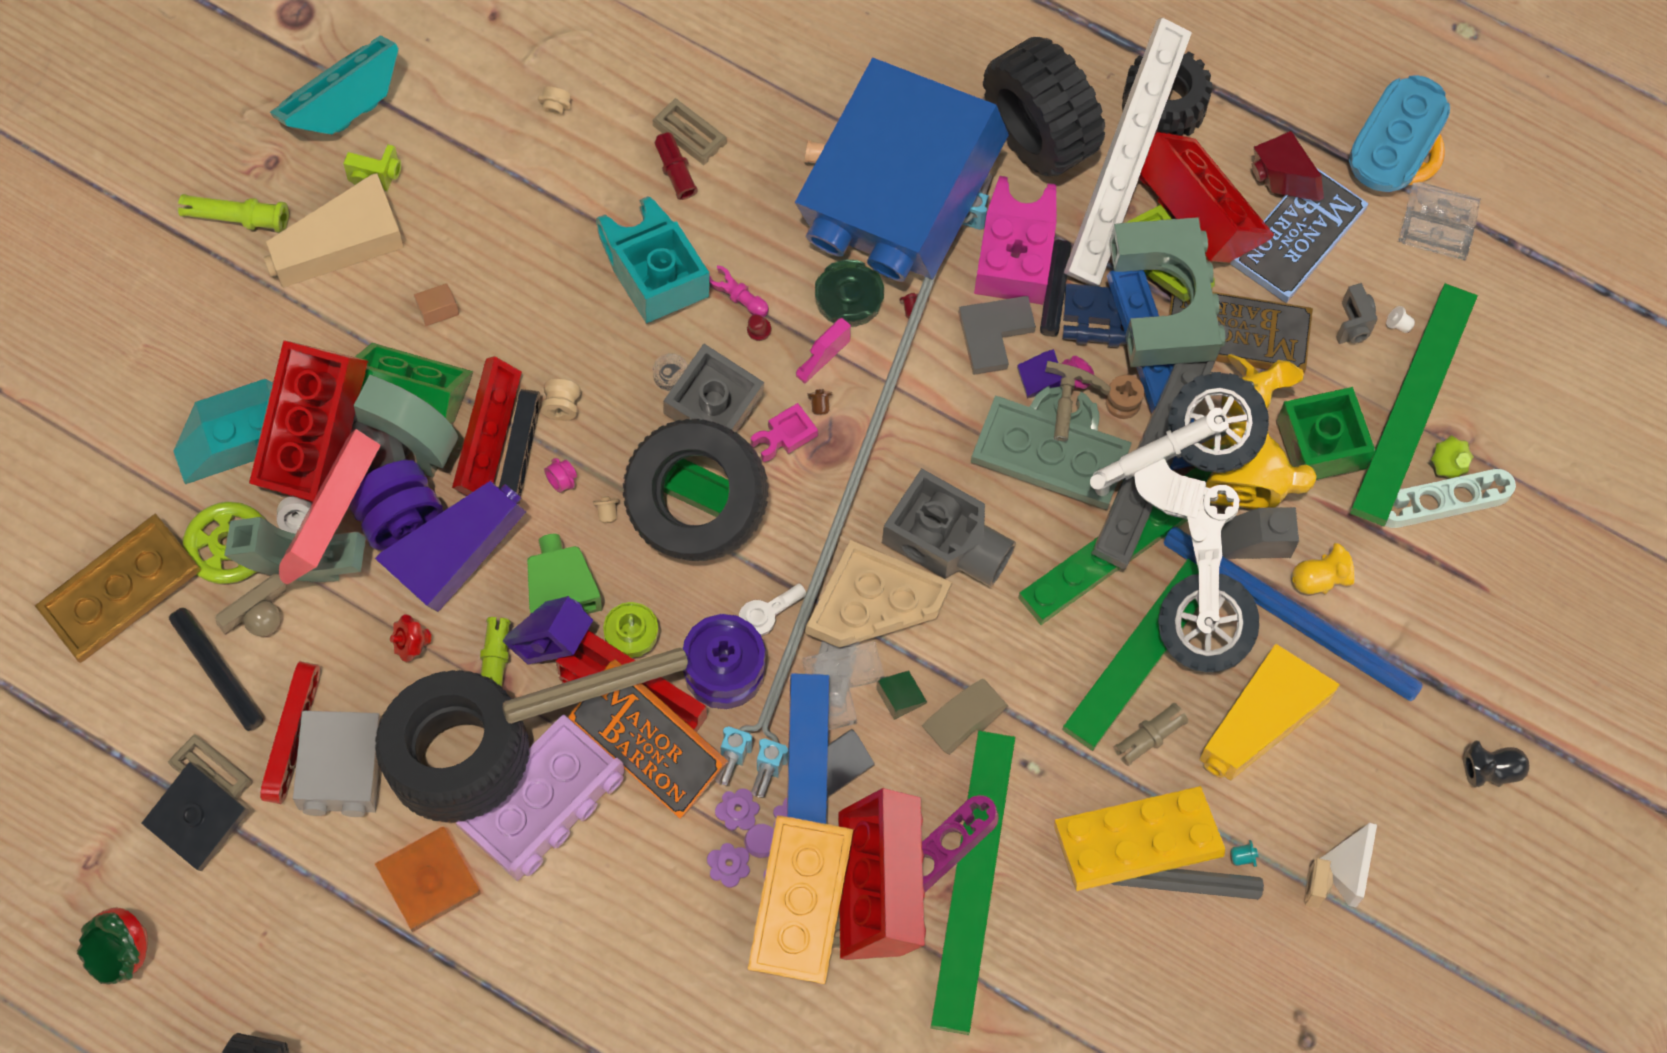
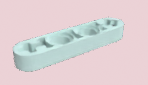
[1385,469,1516,528]

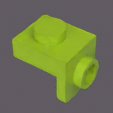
[343,144,401,191]

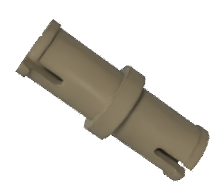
[1114,703,1188,766]

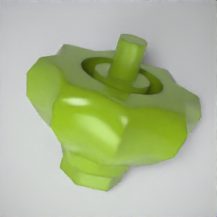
[1431,435,1474,479]

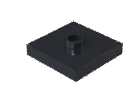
[141,762,250,871]

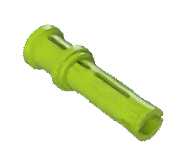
[178,194,289,233]

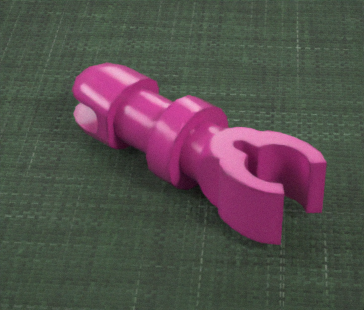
[709,265,769,317]

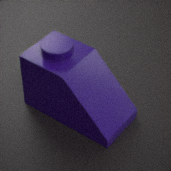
[503,596,593,665]

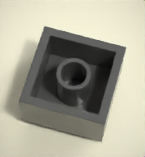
[663,344,765,433]

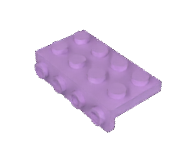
[456,714,625,882]

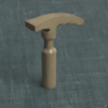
[1045,361,1111,441]

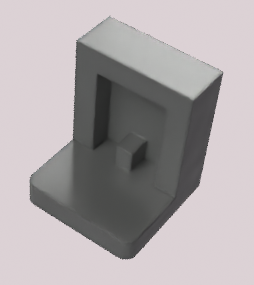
[1336,283,1378,344]

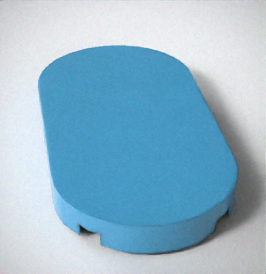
[1349,75,1450,192]

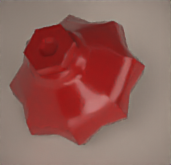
[390,614,432,662]

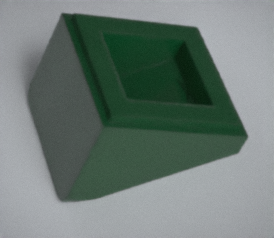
[876,670,927,720]

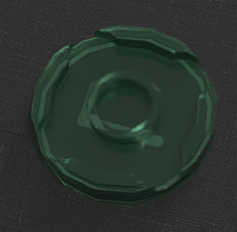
[815,260,884,327]

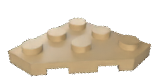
[805,540,952,648]

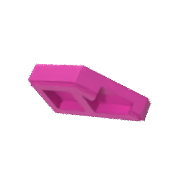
[796,318,851,384]

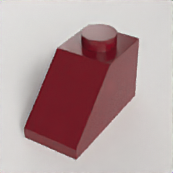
[1251,131,1324,201]

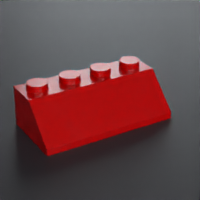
[1139,132,1274,263]
[249,340,368,502]
[838,788,926,960]

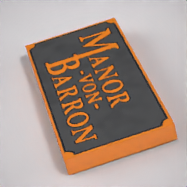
[568,660,728,819]

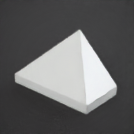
[1320,823,1377,907]

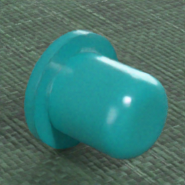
[1231,840,1259,867]

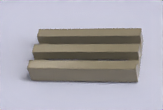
[652,98,727,165]
[168,734,252,799]

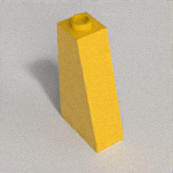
[1199,644,1340,781]

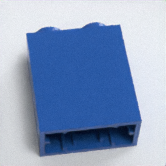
[795,57,1009,282]

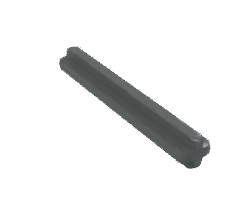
[1111,869,1264,900]

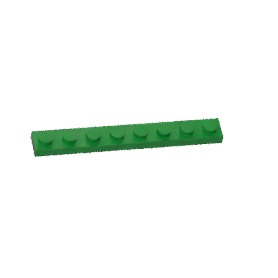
[1018,449,1224,625]

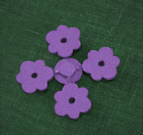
[707,789,787,888]

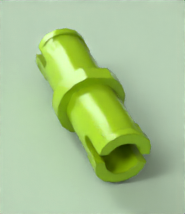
[480,617,511,687]

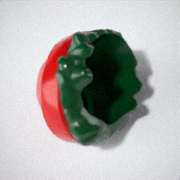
[77,907,148,985]

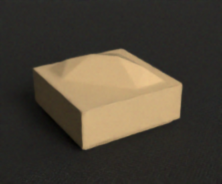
[1304,858,1333,908]

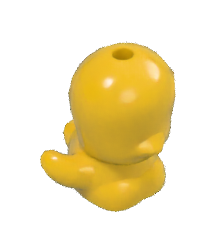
[1292,543,1354,595]

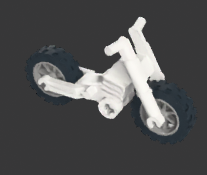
[1090,372,1269,672]

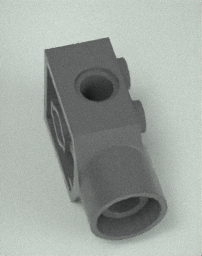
[882,468,1016,587]

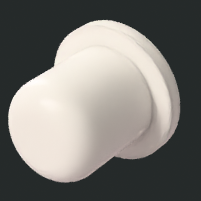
[1386,306,1415,333]

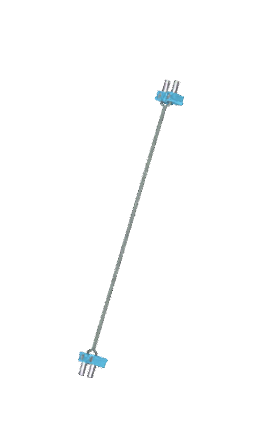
[715,173,992,797]

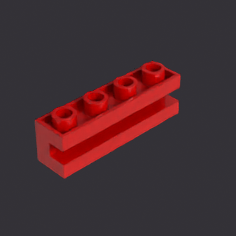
[556,630,707,732]

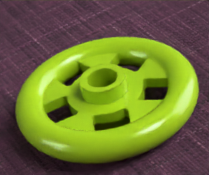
[183,502,265,584]

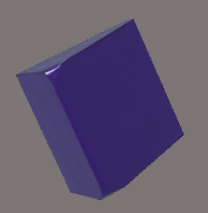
[1017,349,1063,398]

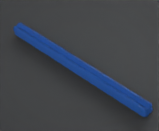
[1164,527,1423,701]

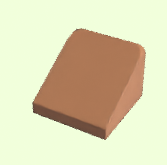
[414,283,459,326]

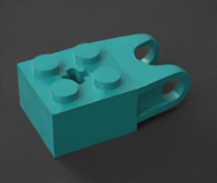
[596,196,710,324]

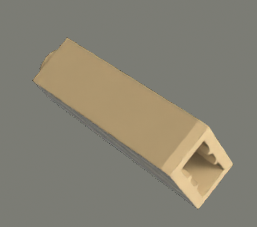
[264,173,403,288]

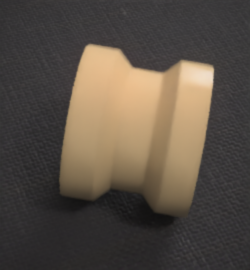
[540,379,580,421]

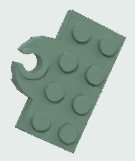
[971,386,1132,510]

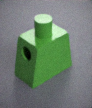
[527,534,602,614]

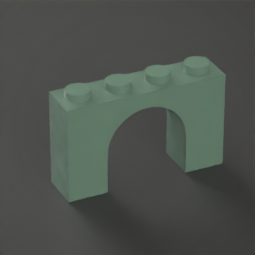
[1109,218,1225,367]

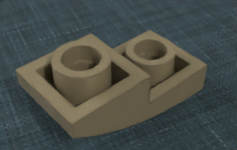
[921,678,1009,755]

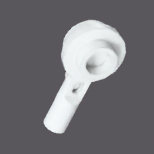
[739,583,806,636]

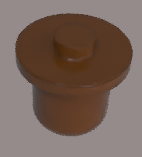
[807,389,832,415]

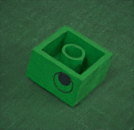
[1276,387,1376,480]

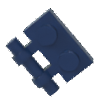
[1062,284,1127,348]

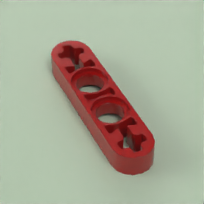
[260,661,320,805]

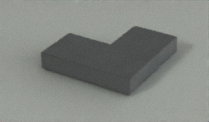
[958,296,1036,375]

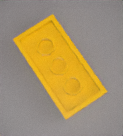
[1054,786,1225,891]

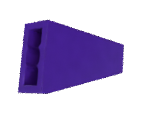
[375,481,526,612]

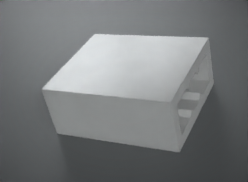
[293,711,381,817]

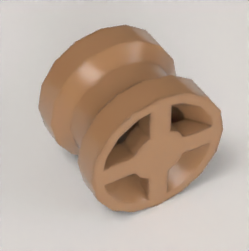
[1105,375,1144,419]

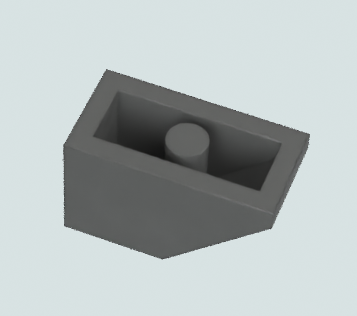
[1221,507,1299,559]

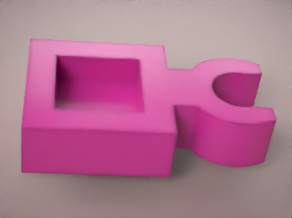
[750,403,818,462]

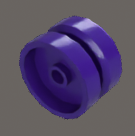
[349,460,443,550]
[683,614,765,710]

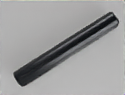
[169,607,263,731]

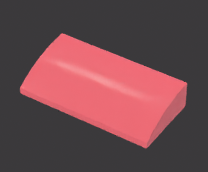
[279,429,381,585]

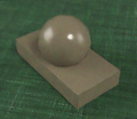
[215,573,286,636]

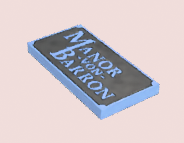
[1230,168,1369,303]

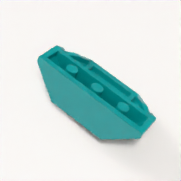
[270,35,399,135]
[173,379,273,485]

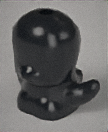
[1464,740,1530,787]

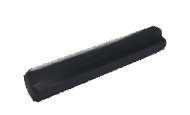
[1040,239,1072,337]

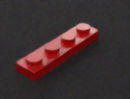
[452,356,522,496]

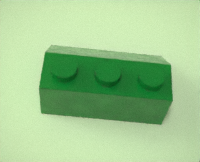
[355,343,473,424]

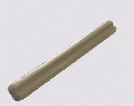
[502,648,688,723]

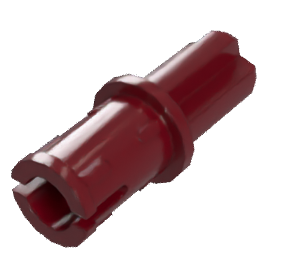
[654,132,698,200]

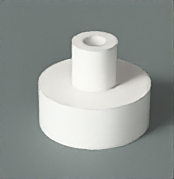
[277,496,312,534]

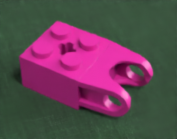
[974,176,1057,305]

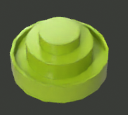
[603,602,659,658]

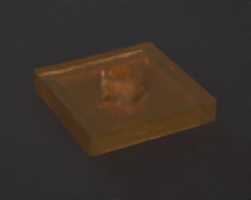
[375,826,481,932]

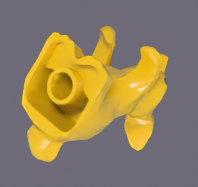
[1202,354,1317,509]

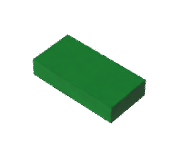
[663,459,729,517]

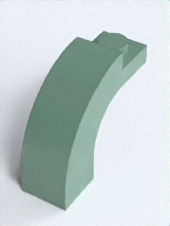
[354,375,458,478]
[224,517,366,582]

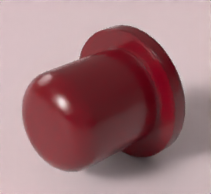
[899,293,923,319]
[747,314,772,341]

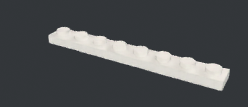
[1064,18,1192,286]

